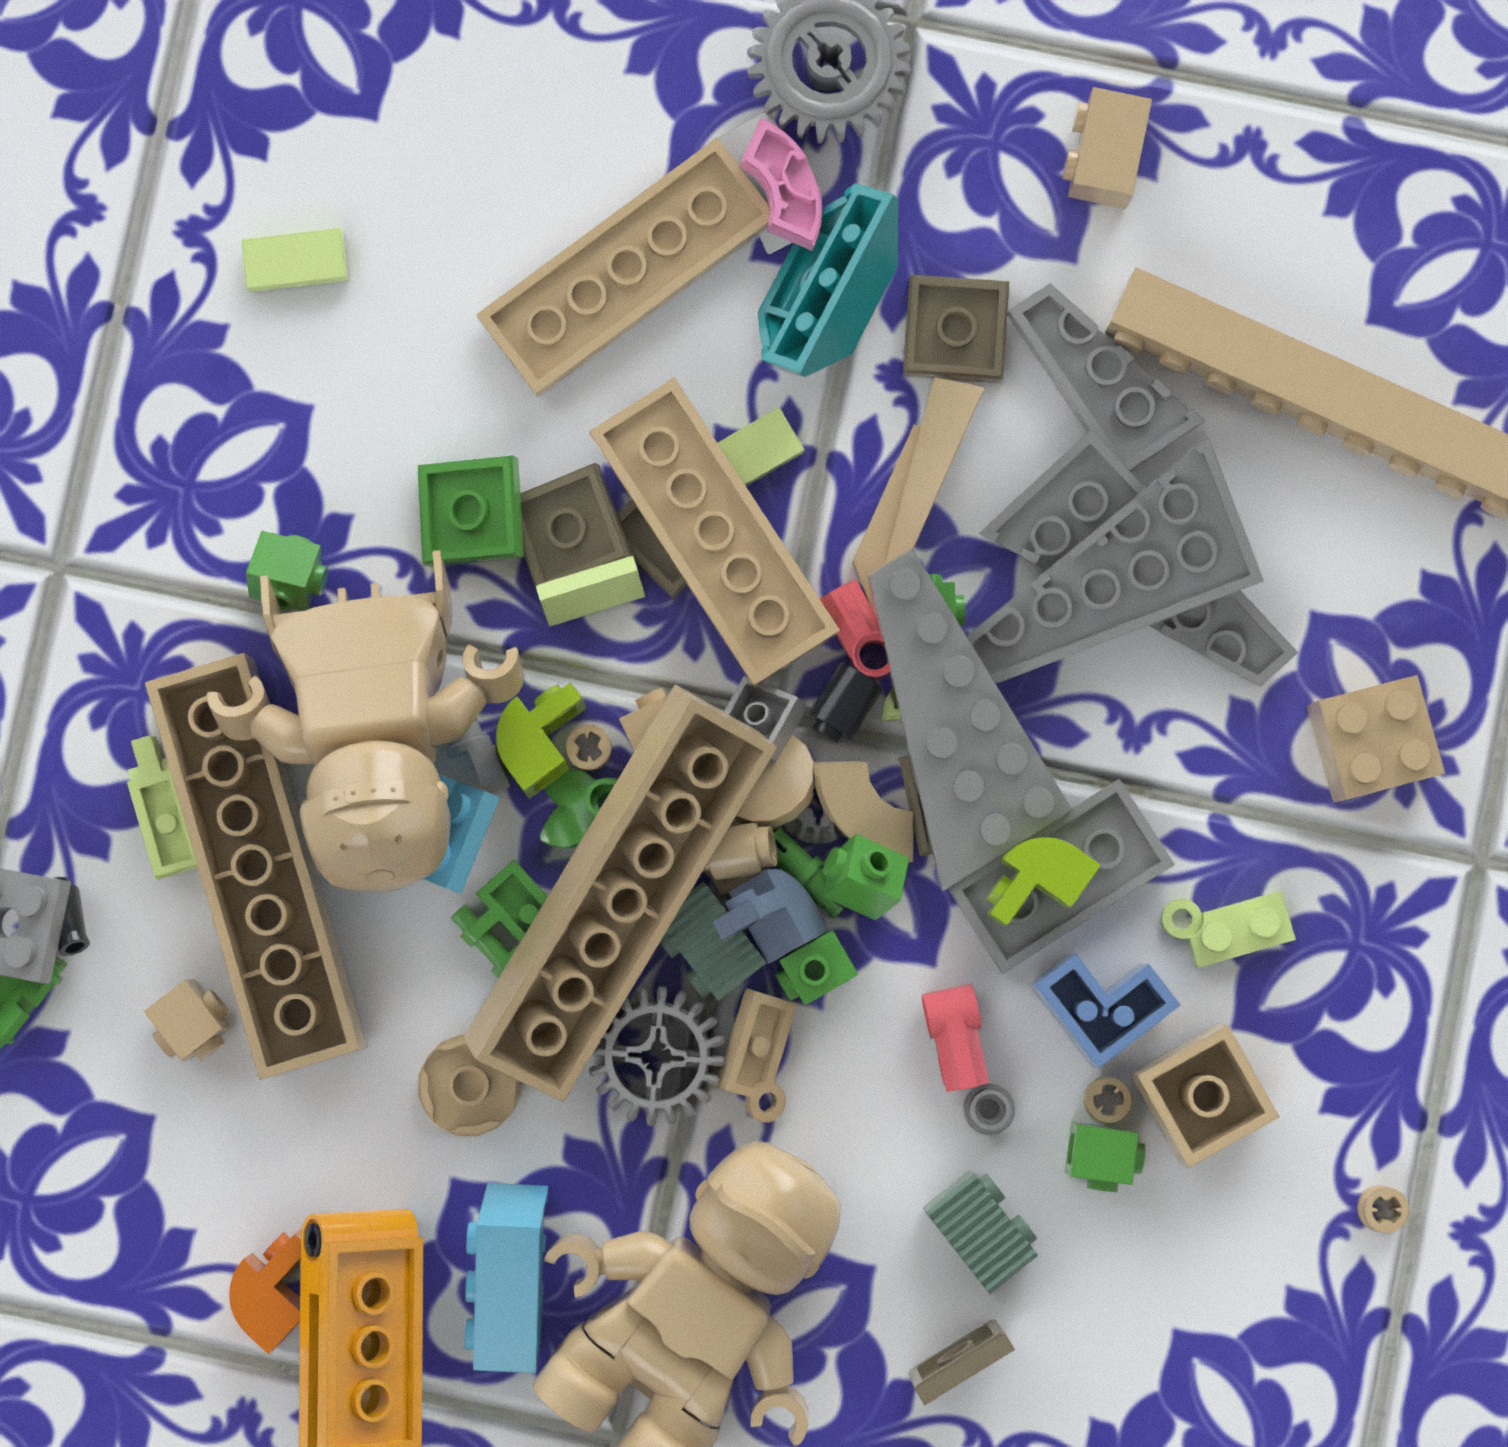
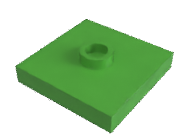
[417,455,524,567]

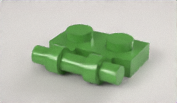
[451,859,548,979]

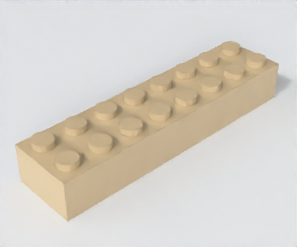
[145,653,368,1080]
[463,685,777,1102]

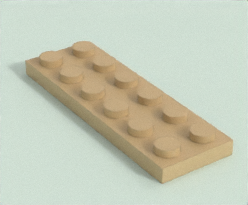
[476,138,770,398]
[589,377,840,688]

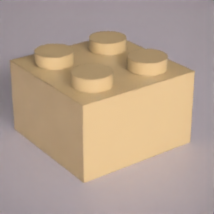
[1306,675,1445,803]
[1129,1024,1280,1168]

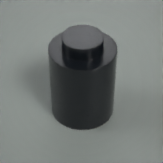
[808,662,883,744]

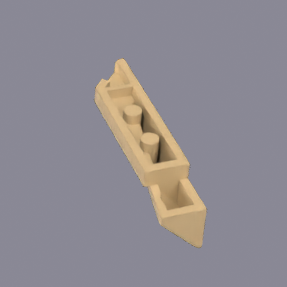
[852,377,984,614]

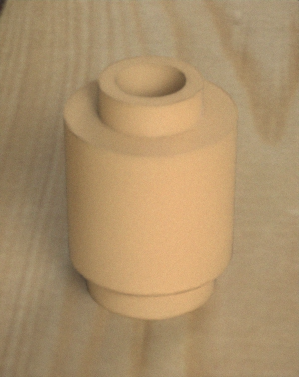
[703,822,777,880]

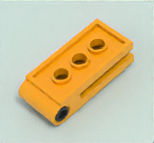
[298,1209,423,1447]

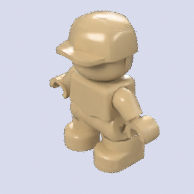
[206,550,524,892]
[533,1141,841,1447]

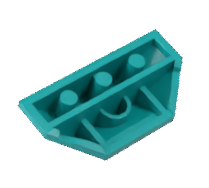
[758,183,898,377]

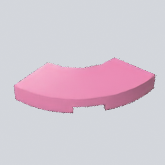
[740,118,822,251]

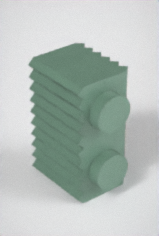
[660,881,766,1001]
[923,1170,1038,1294]

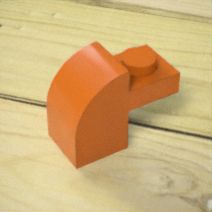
[229,1229,302,1355]

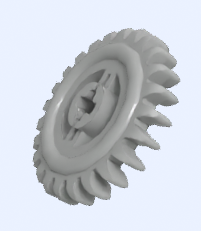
[747,0,911,143]

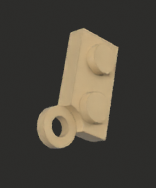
[715,988,798,1123]

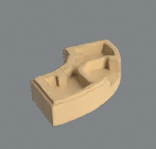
[813,761,914,862]

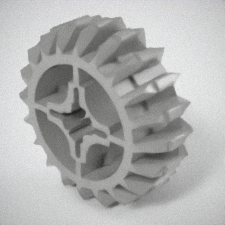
[589,986,726,1126]

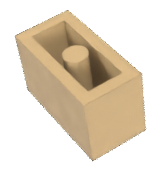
[1062,87,1152,209]

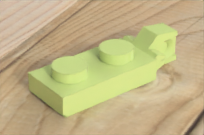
[127,735,198,880]

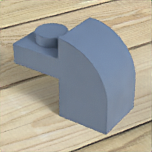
[712,869,830,964]

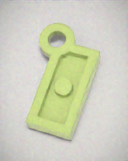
[1161,891,1296,968]

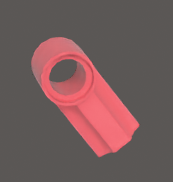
[820,579,890,681]
[921,984,989,1092]

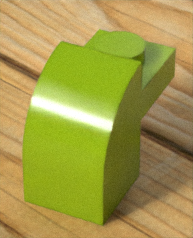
[496,682,587,799]
[986,837,1101,926]

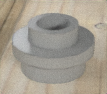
[963,1083,1015,1135]

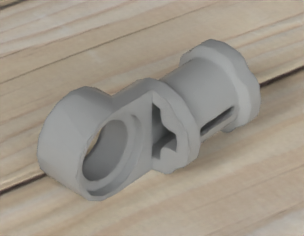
[447,718,512,794]

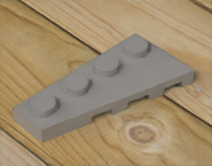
[1007,283,1205,472]

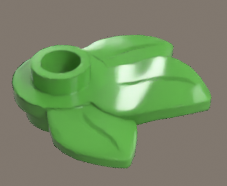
[540,770,618,849]

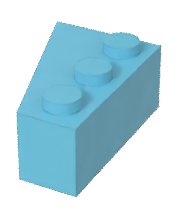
[464,1183,549,1373]

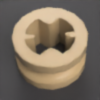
[566,724,612,771]
[1083,1077,1132,1123]
[1357,1185,1409,1233]

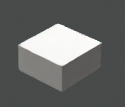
[724,675,806,763]

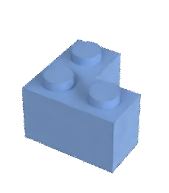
[1029,954,1181,1069]

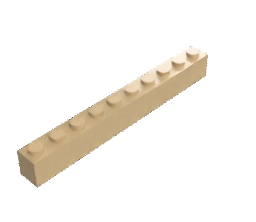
[1104,267,1508,518]

